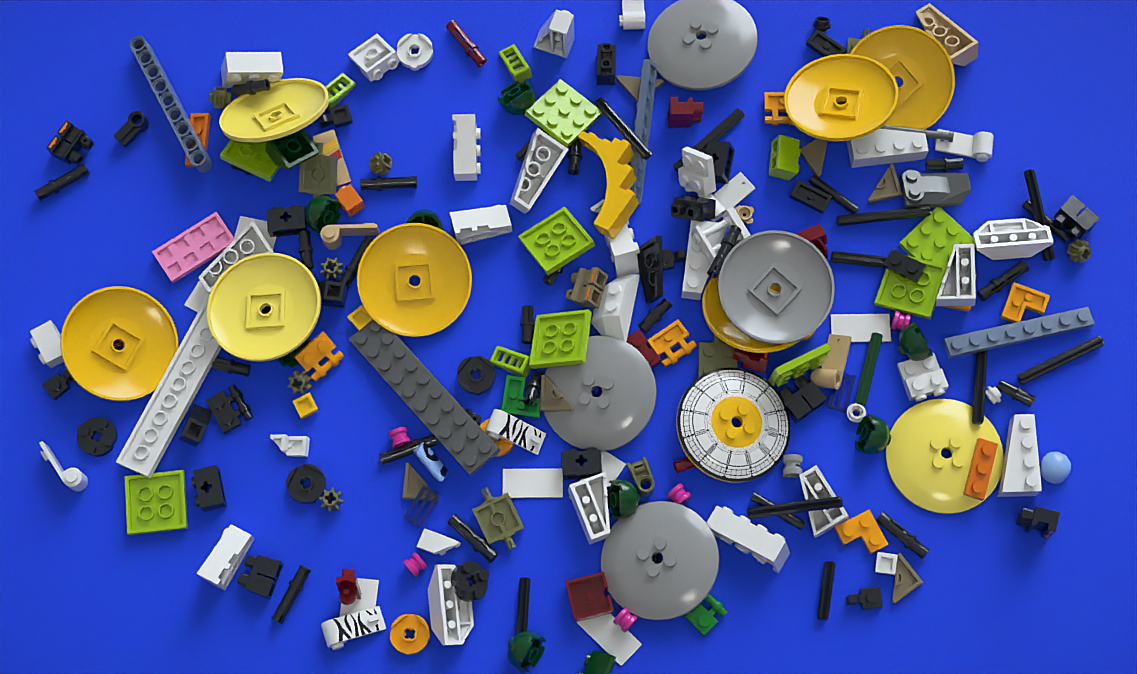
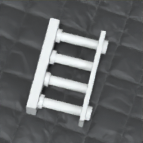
[691,207,750,278]

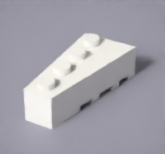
[509,128,569,214]
[847,129,929,168]
[198,220,274,294]
[681,220,728,300]
[997,414,1042,497]

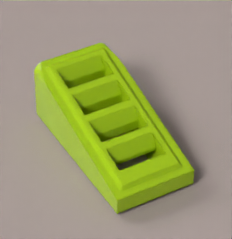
[498,44,532,83]
[325,73,356,111]
[490,346,531,378]

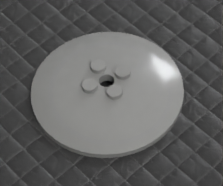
[648,0,758,90]
[718,230,835,344]
[544,336,657,451]
[601,501,719,620]

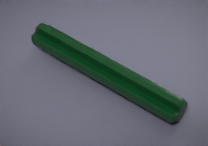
[855,332,883,406]

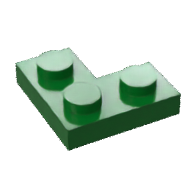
[501,375,541,419]

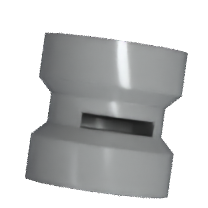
[783,454,803,478]

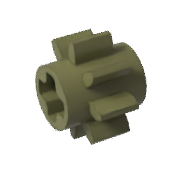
[209,86,232,109]
[369,151,392,176]
[1067,239,1092,264]
[320,257,344,281]
[288,370,312,394]
[319,487,344,513]

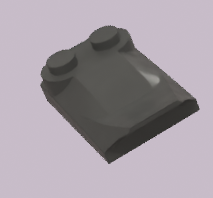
[899,169,971,208]

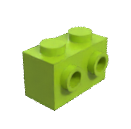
[769,135,801,181]

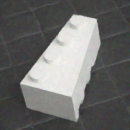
[706,506,790,573]

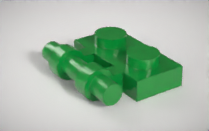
[683,592,728,636]

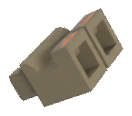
[565,267,608,308]

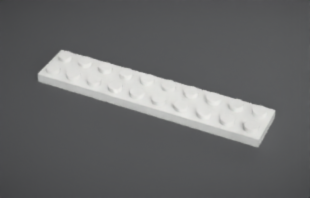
[116,294,222,478]

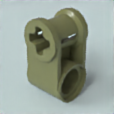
[626,457,655,497]

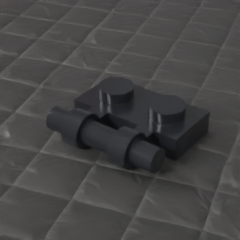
[206,384,253,434]

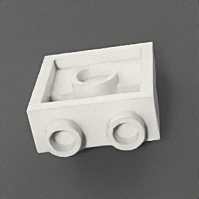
[348,34,400,82]
[678,147,716,197]
[897,353,949,402]

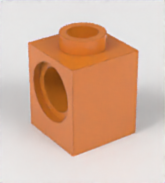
[335,184,365,217]

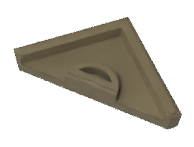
[616,75,664,102]
[800,139,828,178]
[867,163,902,204]
[540,375,575,411]
[402,463,439,502]
[892,553,923,605]

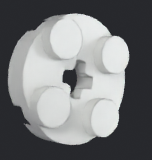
[397,33,434,71]

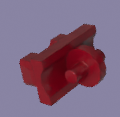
[336,569,362,605]

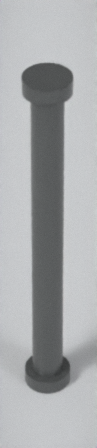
[879,125,954,142]

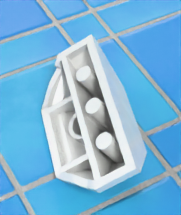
[973,218,1053,260]
[591,274,640,342]
[428,565,474,646]

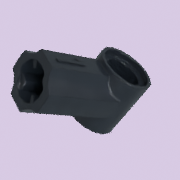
[113,111,149,147]

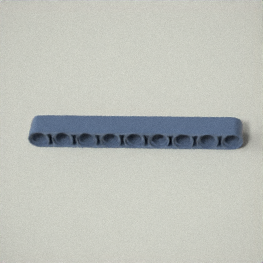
[130,36,212,173]

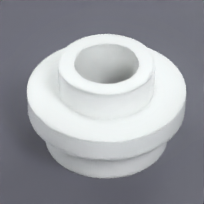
[985,386,1002,404]
[846,403,866,423]

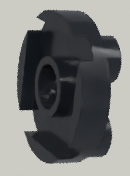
[457,356,496,395]
[77,417,118,457]
[286,464,326,504]
[451,561,489,602]

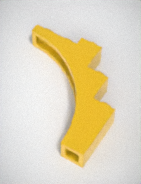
[578,130,639,239]

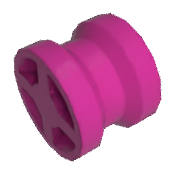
[890,311,911,331]
[388,427,411,449]
[667,483,691,505]
[403,552,428,577]
[613,607,638,633]

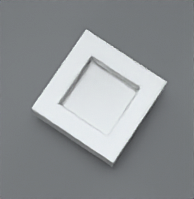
[875,552,898,575]

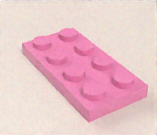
[152,212,235,283]

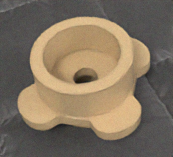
[735,205,754,225]

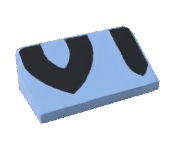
[413,442,448,482]

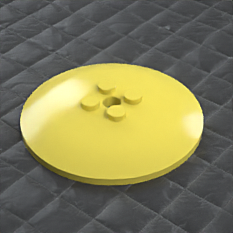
[219,78,329,142]
[207,253,321,362]
[885,399,1004,514]

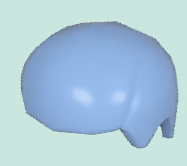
[1040,452,1071,484]

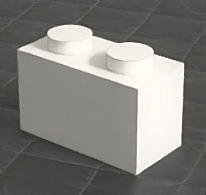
[30,320,63,368]

